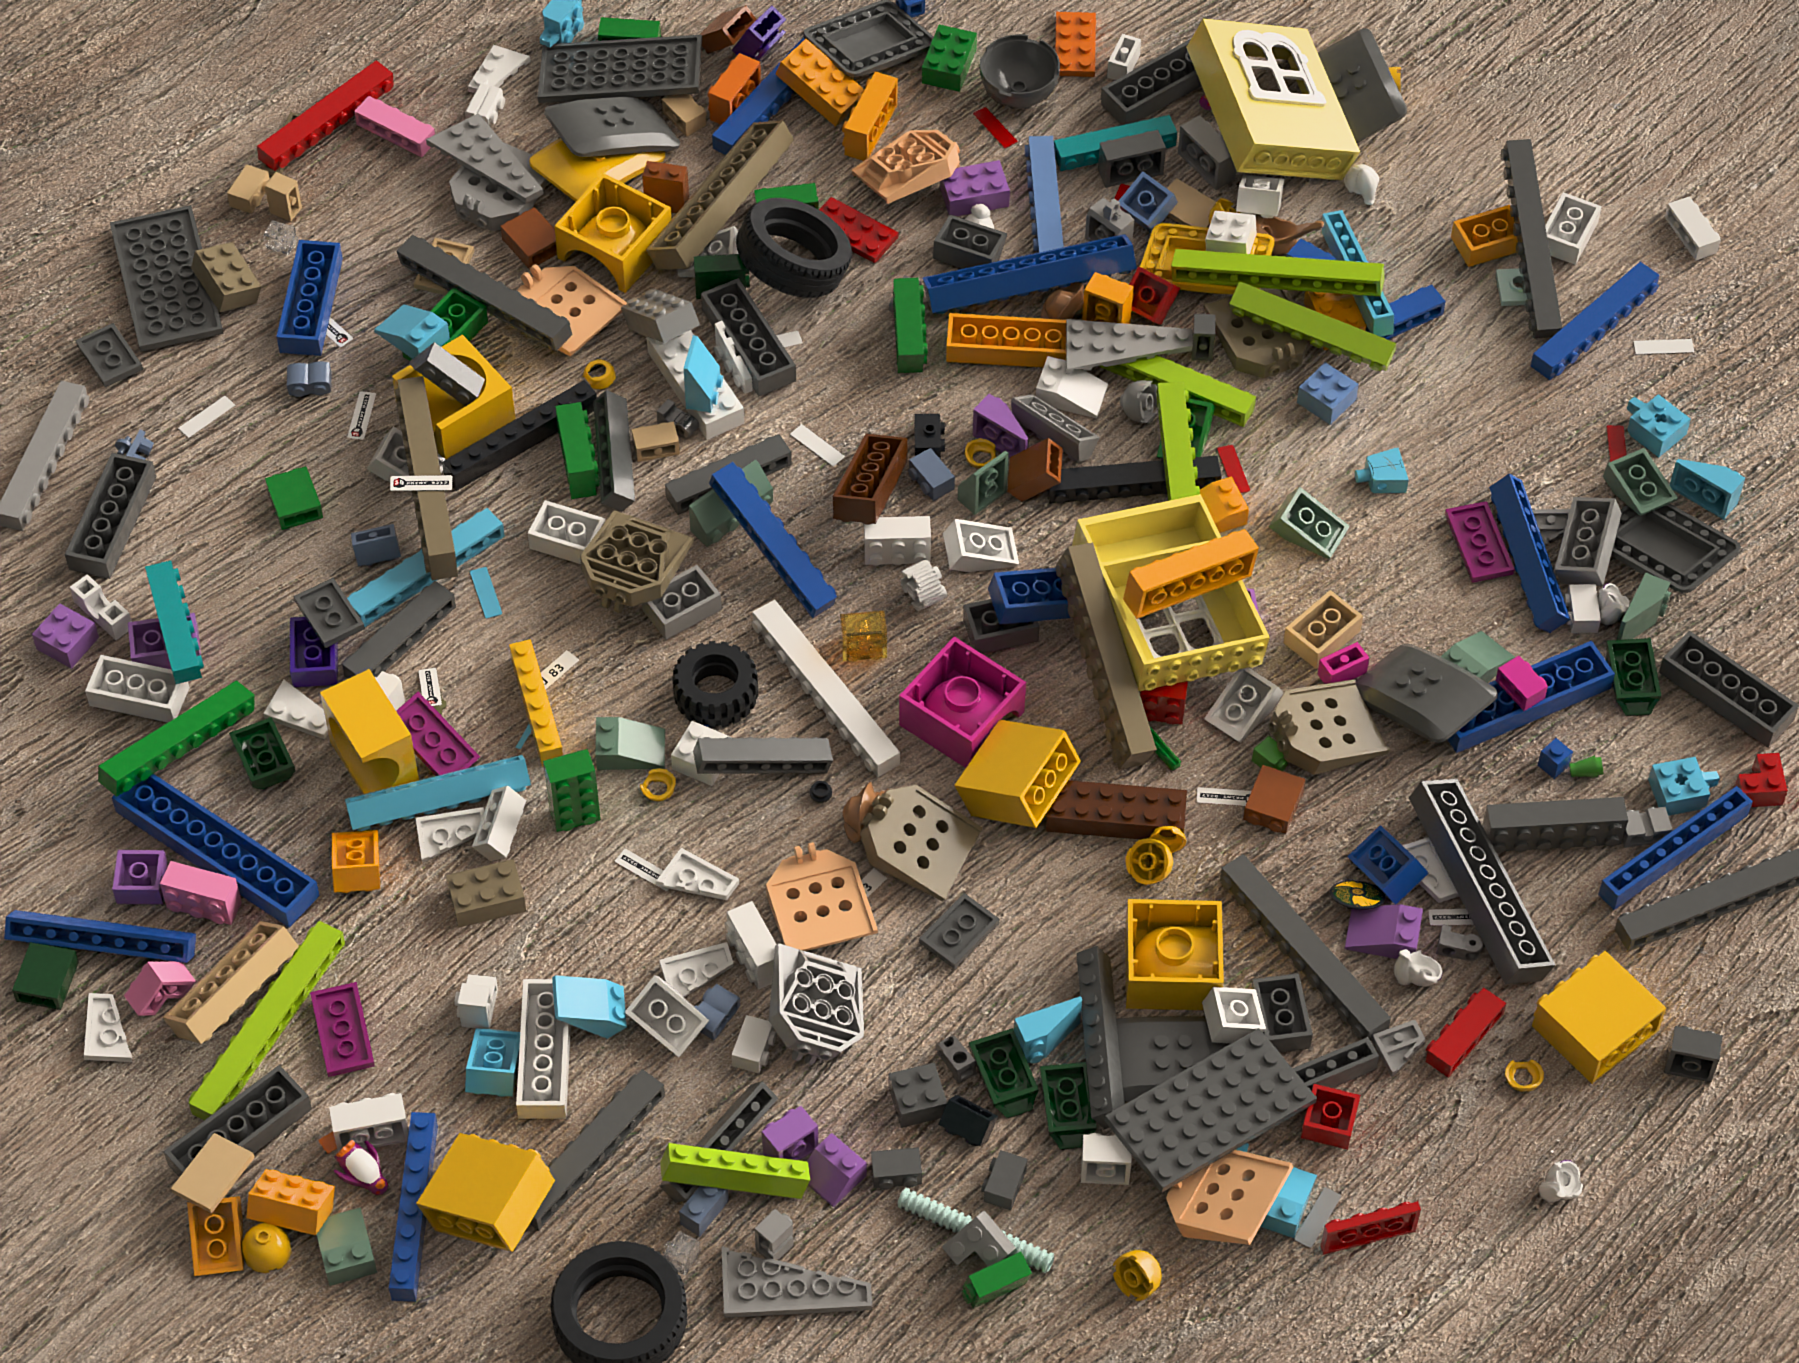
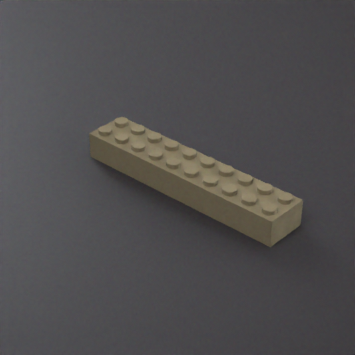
[646,120,794,270]
[395,376,458,581]
[1055,542,1157,770]

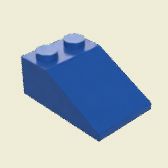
[1347,825,1429,905]

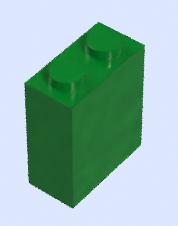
[265,466,323,530]
[961,1252,1032,1309]

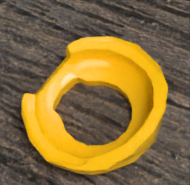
[582,359,616,389]
[964,438,996,468]
[640,768,676,801]
[1149,826,1186,853]
[1505,1060,1544,1092]

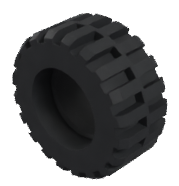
[672,641,758,728]

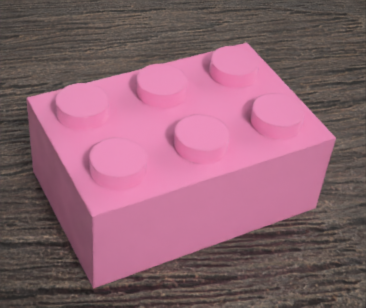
[160,861,242,925]

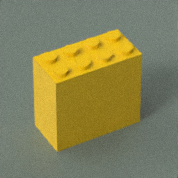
[954,719,1081,828]
[1532,951,1666,1084]
[416,1133,555,1252]

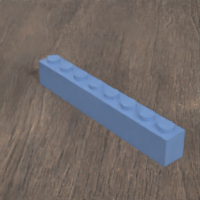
[1024,136,1064,253]

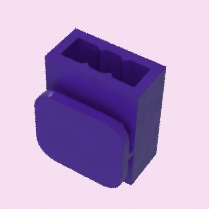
[732,6,786,61]

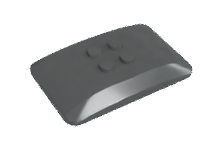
[803,0,934,77]
[1318,28,1407,143]
[544,97,680,157]
[1611,504,1741,593]
[1355,644,1498,743]
[1116,1016,1231,1104]

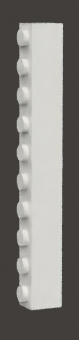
[752,599,900,777]

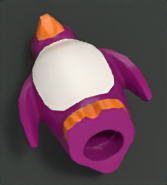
[333,1140,389,1196]

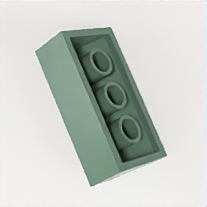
[689,460,773,547]

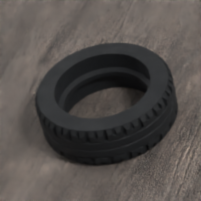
[736,198,852,298]
[550,1241,687,1363]

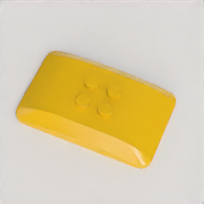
[529,138,666,202]
[1140,223,1274,294]

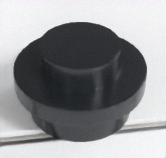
[810,781,832,803]

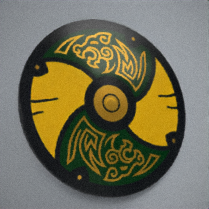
[1330,880,1385,910]

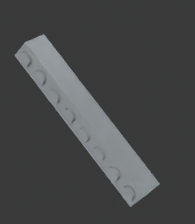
[0,381,89,531]

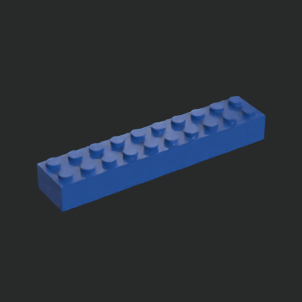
[922,234,1137,314]
[111,774,320,928]

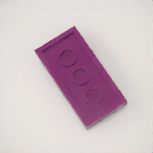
[1445,501,1515,583]
[396,691,480,776]
[310,982,375,1077]

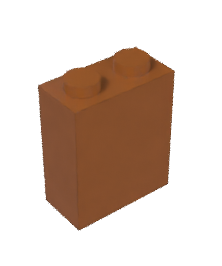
[699,5,757,53]
[642,160,689,213]
[500,207,557,270]
[1007,438,1063,502]
[1243,765,1306,834]

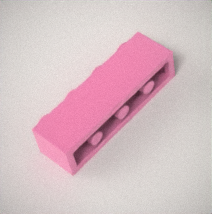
[354,96,435,157]

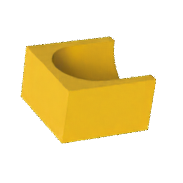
[554,173,672,293]
[392,335,516,459]
[320,669,419,794]
[1125,899,1224,1010]

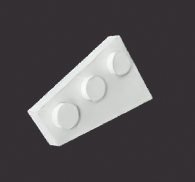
[468,45,530,93]
[714,321,753,394]
[263,679,328,740]
[416,807,484,863]
[1402,837,1459,903]
[656,848,739,900]
[659,942,734,998]
[84,993,132,1062]

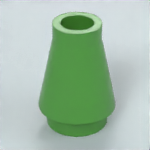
[1569,755,1604,778]

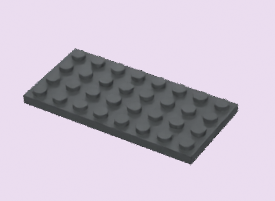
[537,35,702,103]
[110,205,224,352]
[1104,1028,1317,1193]

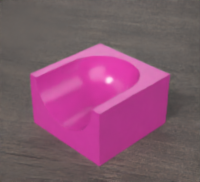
[899,637,1026,768]

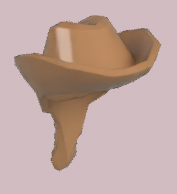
[1253,213,1324,255]
[1041,283,1084,320]
[842,782,889,843]

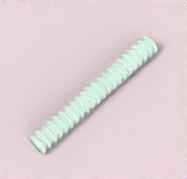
[897,1188,1054,1273]

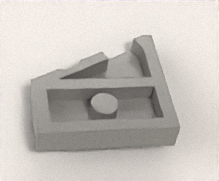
[1532,509,1570,545]
[1372,1020,1425,1076]

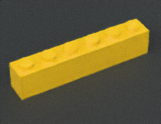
[509,639,563,767]

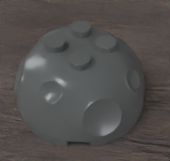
[979,34,1060,109]

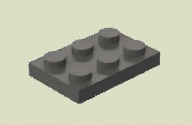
[75,323,143,387]
[294,578,365,648]
[919,893,1000,969]

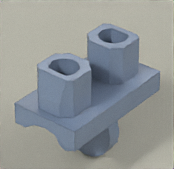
[115,430,154,460]

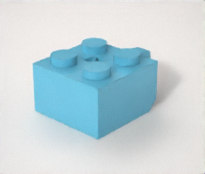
[540,0,584,48]
[1627,394,1691,458]
[1648,757,1720,816]

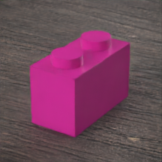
[1317,642,1369,684]
[1495,656,1548,711]

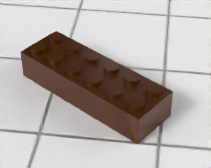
[833,434,908,525]
[1046,780,1187,840]

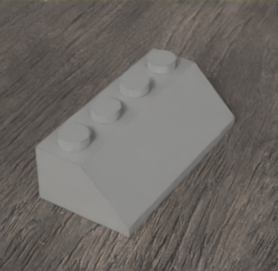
[1011,394,1100,462]

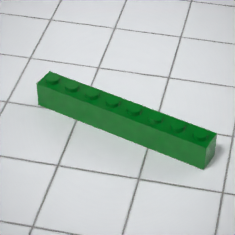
[98,680,255,797]

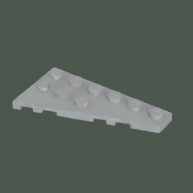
[426,113,543,203]
[1066,319,1193,374]
[721,1246,872,1318]

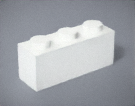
[1665,196,1721,261]
[472,786,526,861]

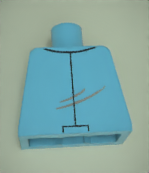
[1355,448,1409,493]

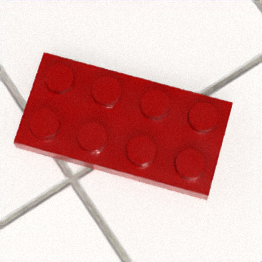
[819,197,899,263]
[1320,1201,1421,1255]

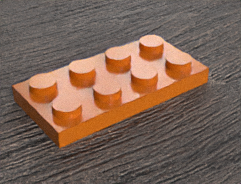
[1055,11,1096,77]

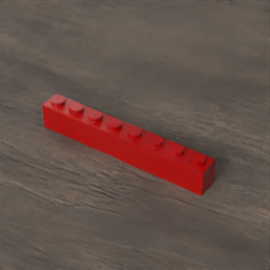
[257,60,394,171]

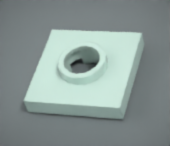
[1496,268,1527,306]

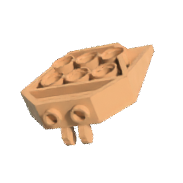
[851,130,960,204]
[517,264,627,357]
[766,842,878,951]
[1166,1150,1293,1245]

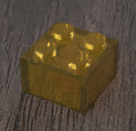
[840,611,887,662]

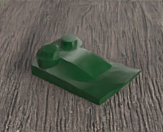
[1606,638,1661,716]
[229,717,296,790]
[968,1028,1039,1119]
[1040,1062,1097,1150]

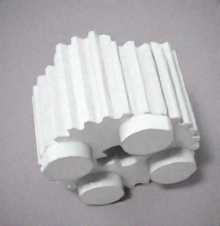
[900,560,947,611]

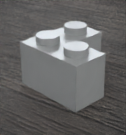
[941,1210,1016,1266]

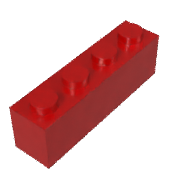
[1425,987,1506,1078]

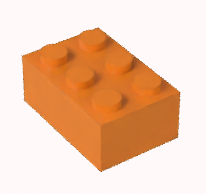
[707,53,761,125]

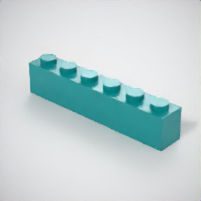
[1054,115,1177,171]
[145,560,204,684]

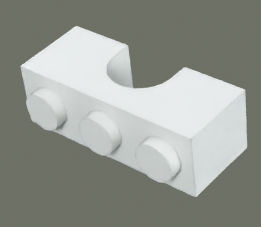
[70,575,132,640]

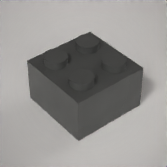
[1664,1026,1723,1083]
[888,1062,947,1128]

